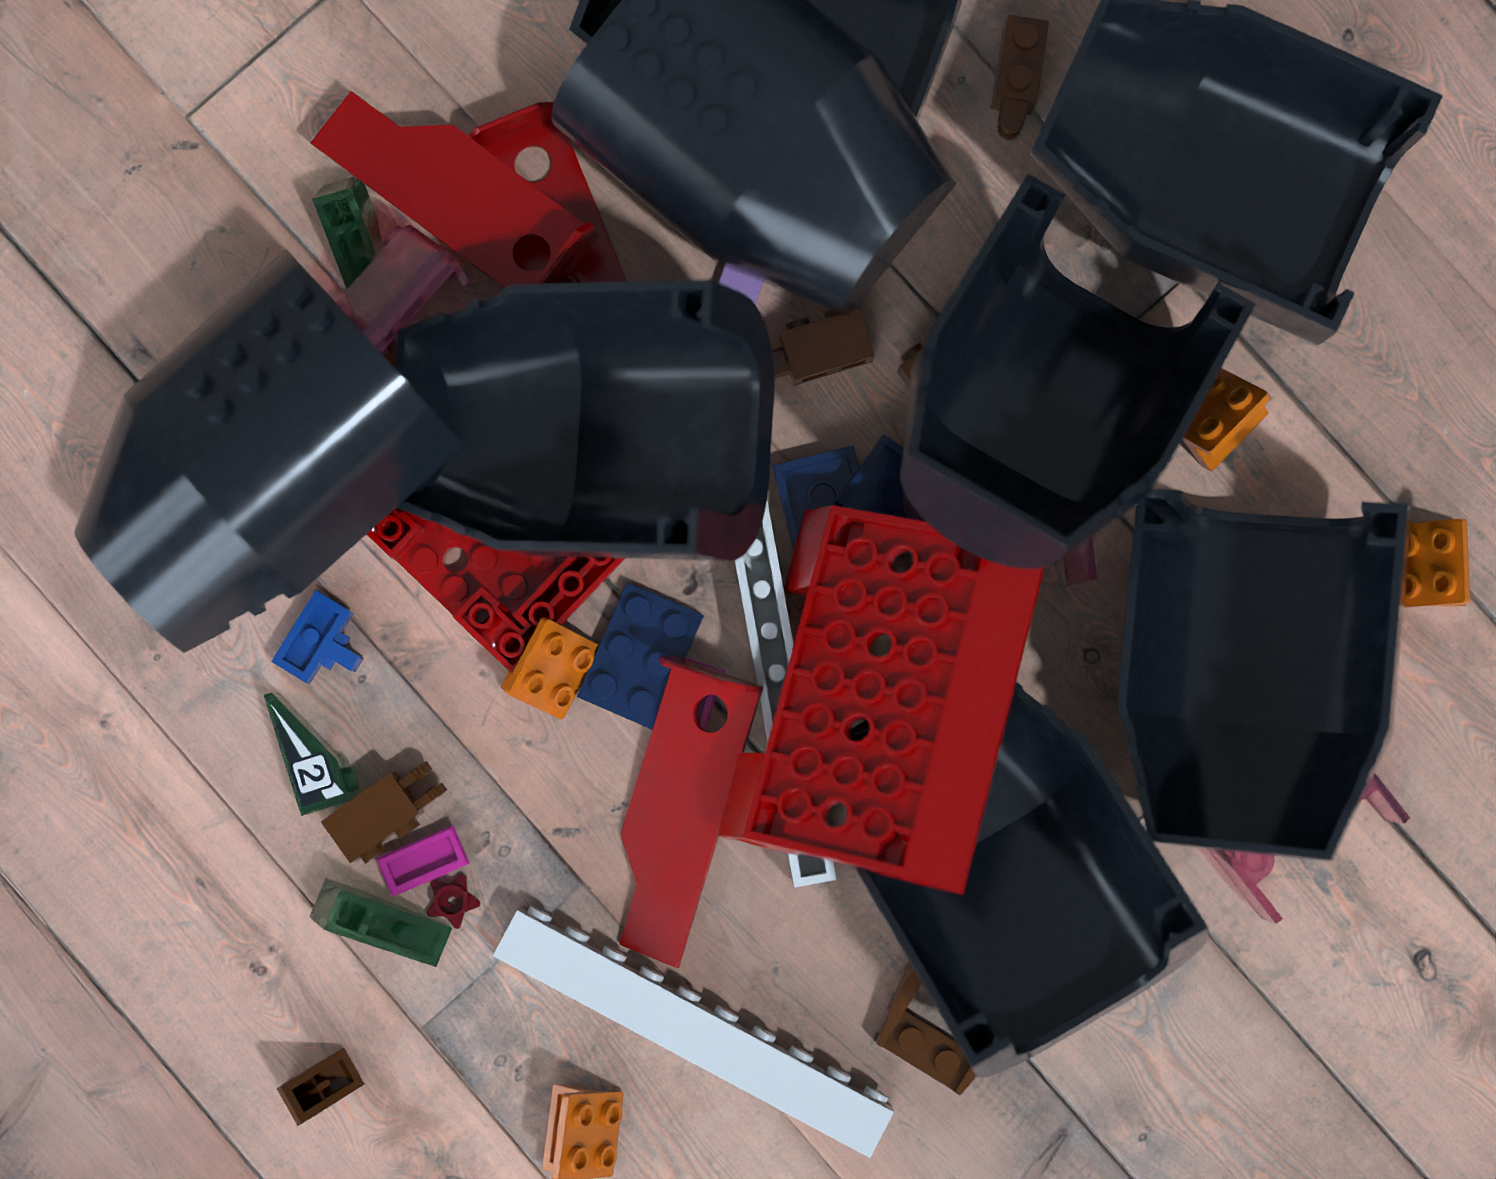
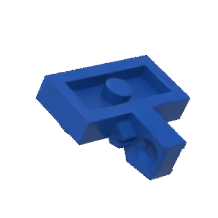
[271,590,364,684]

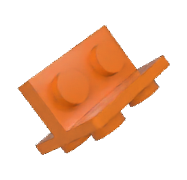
[1182,368,1271,472]
[1403,518,1470,608]
[500,617,599,720]
[542,1083,624,1179]

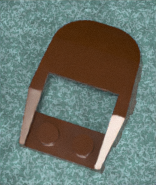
[874,961,977,1096]

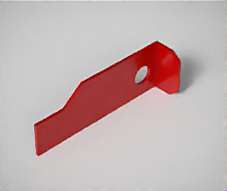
[310,91,599,288]
[468,101,628,283]
[619,655,764,968]

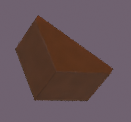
[276,1048,365,1126]

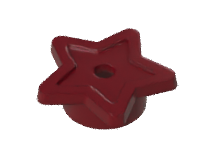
[427,874,481,929]

